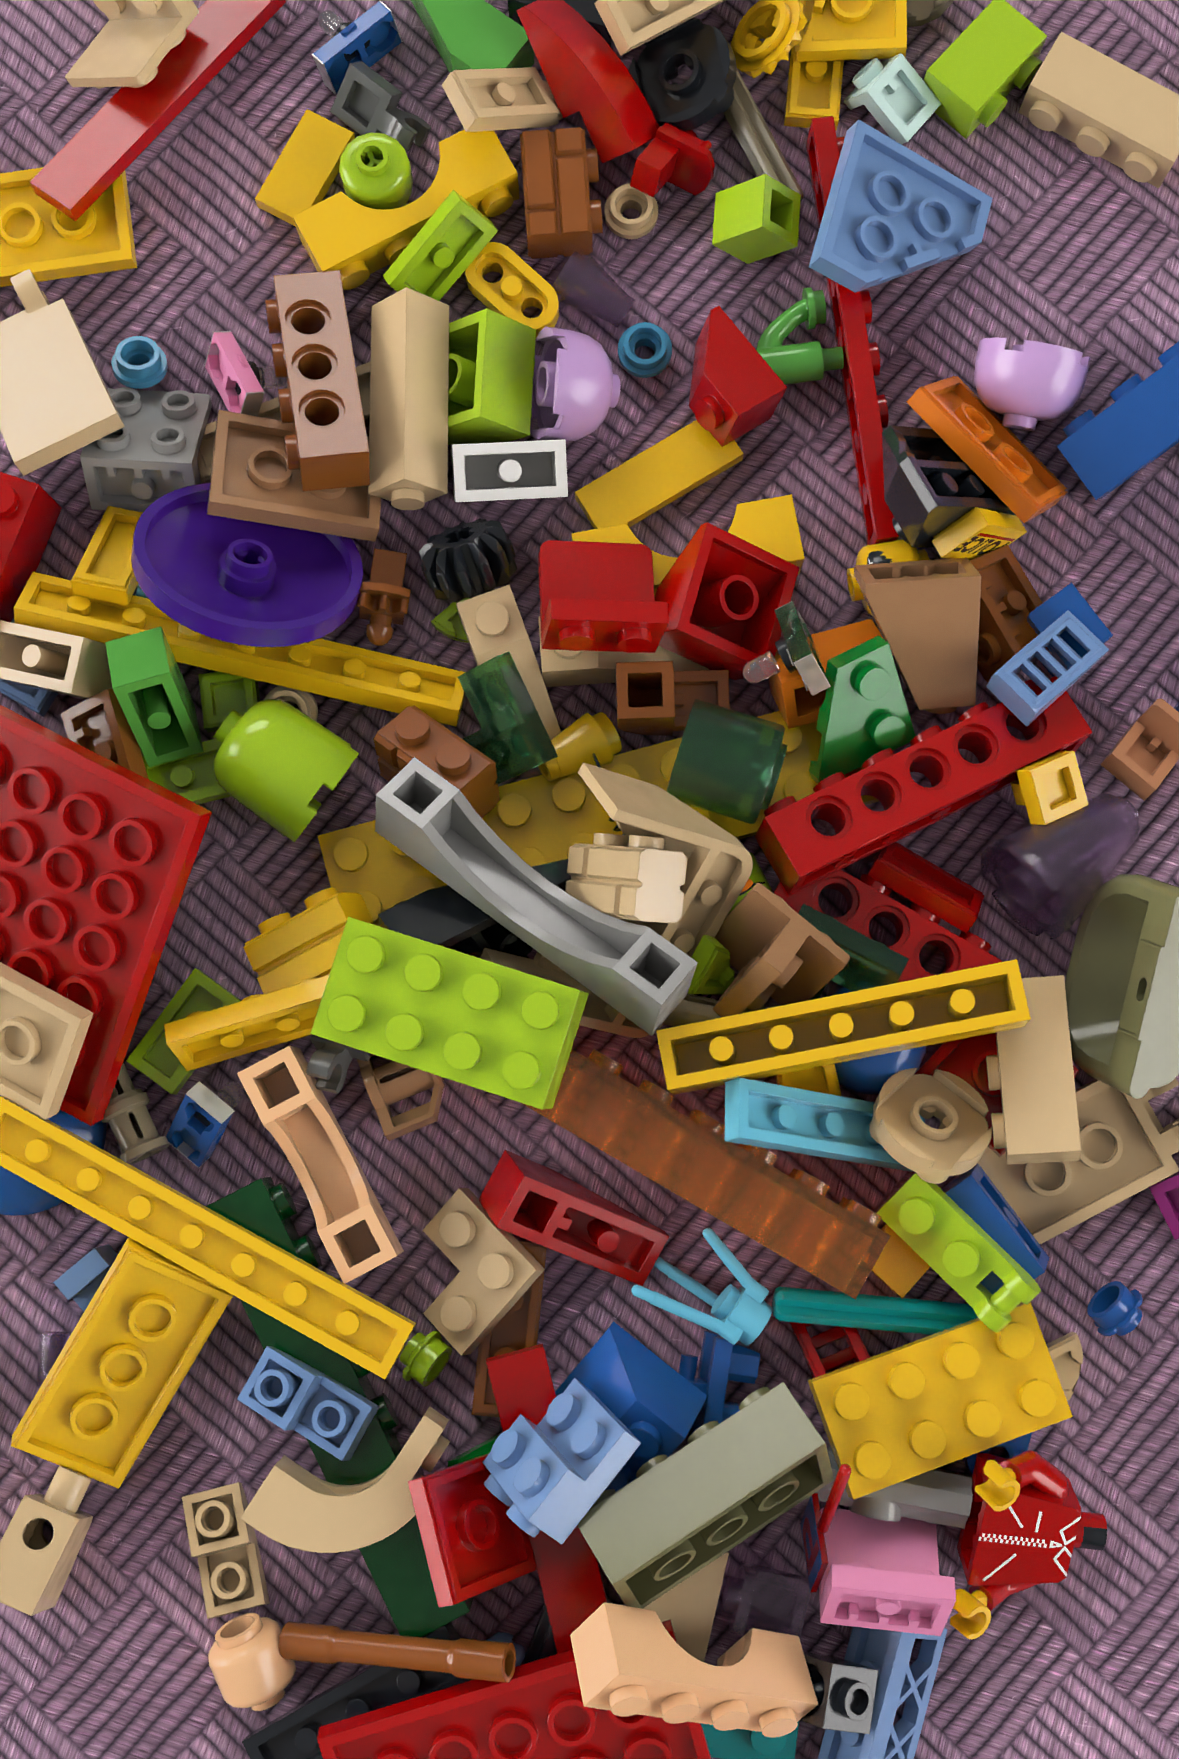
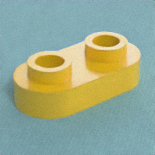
[465,242,559,338]

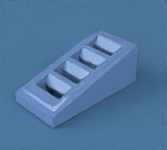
[986,610,1109,727]

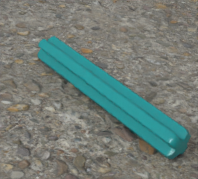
[772,1286,978,1335]

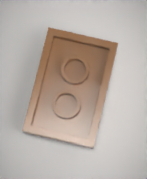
[207,410,381,542]

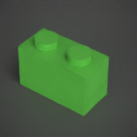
[105,626,204,767]

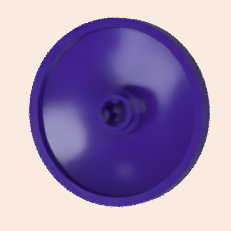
[131,483,363,647]

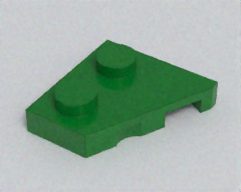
[809,635,916,784]

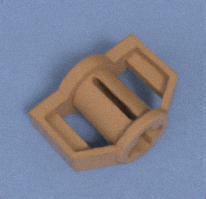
[357,1054,445,1141]

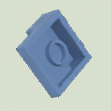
[482,1378,641,1544]

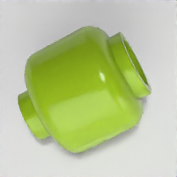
[339,132,413,210]

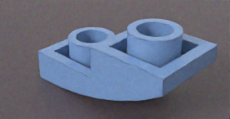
[237,1346,379,1461]

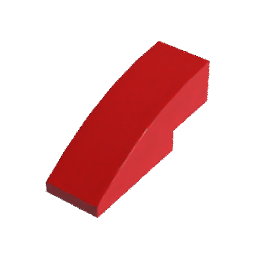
[516,0,659,163]

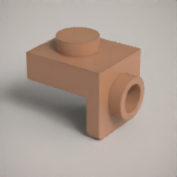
[1100,698,1179,801]

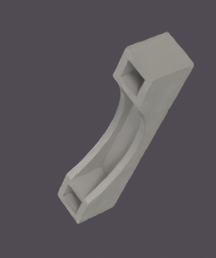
[375,757,698,1036]

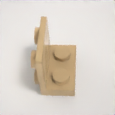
[65,0,199,89]

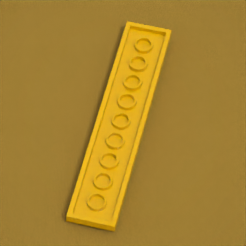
[318,711,879,926]

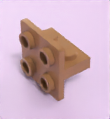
[712,883,850,1017]

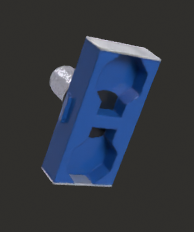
[312,1,403,95]
[166,1081,244,1168]

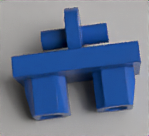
[678,1331,760,1436]

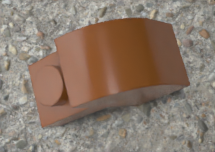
[616,661,730,736]

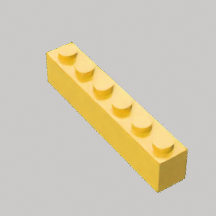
[656,959,1031,1095]

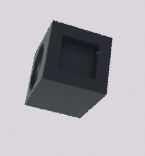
[800,1652,878,1734]

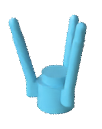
[631,1228,773,1346]

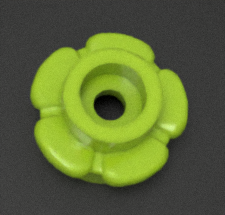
[399,1330,452,1387]

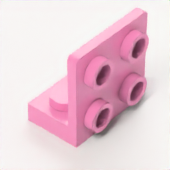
[819,1508,956,1636]

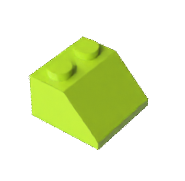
[448,308,536,445]

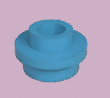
[618,322,672,378]
[111,336,168,389]

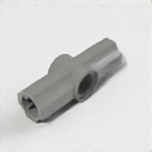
[807,1446,973,1529]

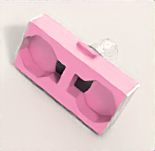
[204,331,287,416]

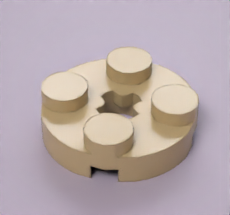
[869,1068,992,1184]

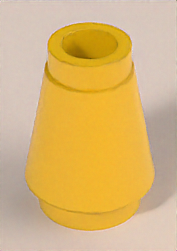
[534,712,622,782]

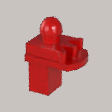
[630,122,715,198]

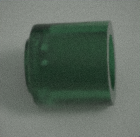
[667,699,788,824]

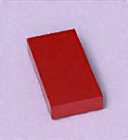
[868,842,985,934]

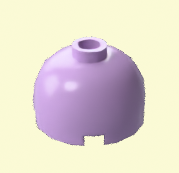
[530,326,620,442]
[974,337,1091,431]

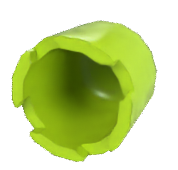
[213,699,359,843]

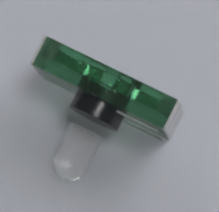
[743,601,831,696]

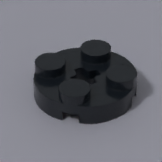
[629,17,737,131]

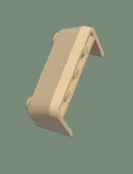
[480,762,753,1038]

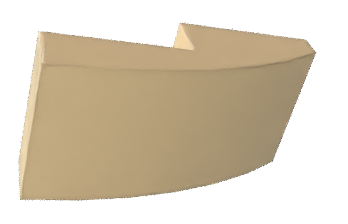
[182,1482,270,1619]

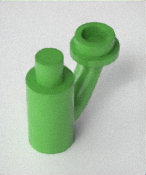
[756,287,844,385]

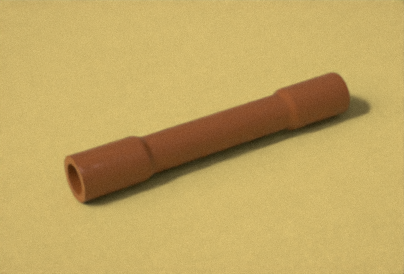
[279,1621,516,1683]

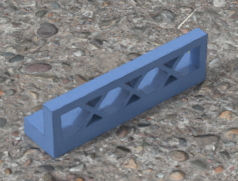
[818,1627,948,1759]

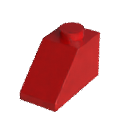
[689,306,787,447]

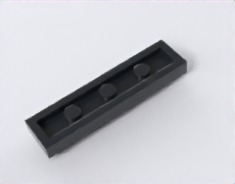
[242,1622,474,1759]

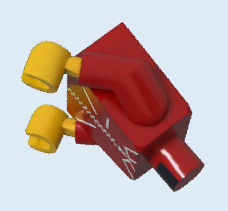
[950,1450,1107,1640]

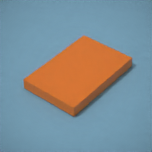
[906,376,1068,523]

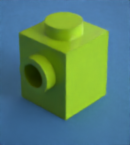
[712,174,801,264]

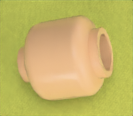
[208,1613,296,1711]

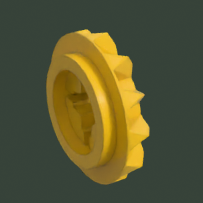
[731,0,808,79]

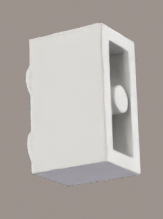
[451,439,568,502]

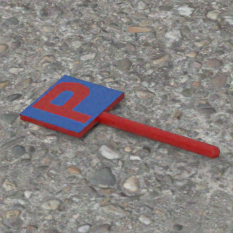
[800,1464,851,1593]

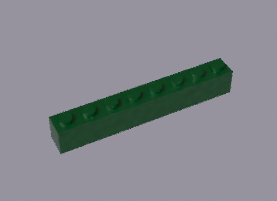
[206,1177,474,1637]

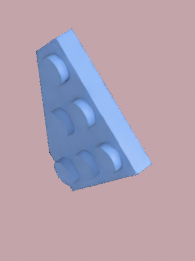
[809,119,993,293]

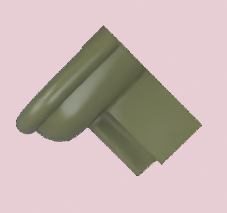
[1065,874,1179,1099]

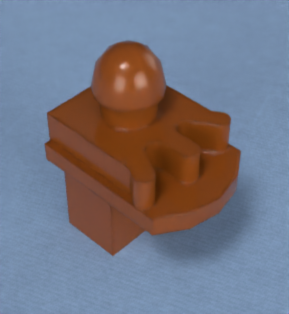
[357,548,410,646]

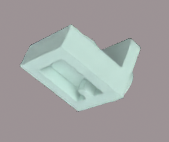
[843,53,941,144]

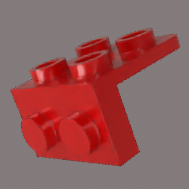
[538,540,669,653]

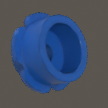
[1087,1281,1143,1336]

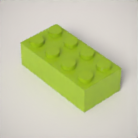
[310,917,589,1110]

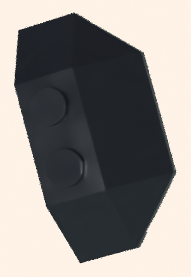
[882,425,1015,547]

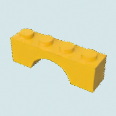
[293,129,520,290]
[571,494,805,595]

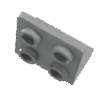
[80,387,212,512]

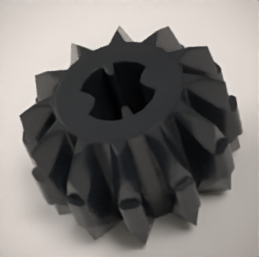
[419,518,517,603]

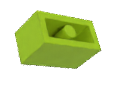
[923,0,1047,139]

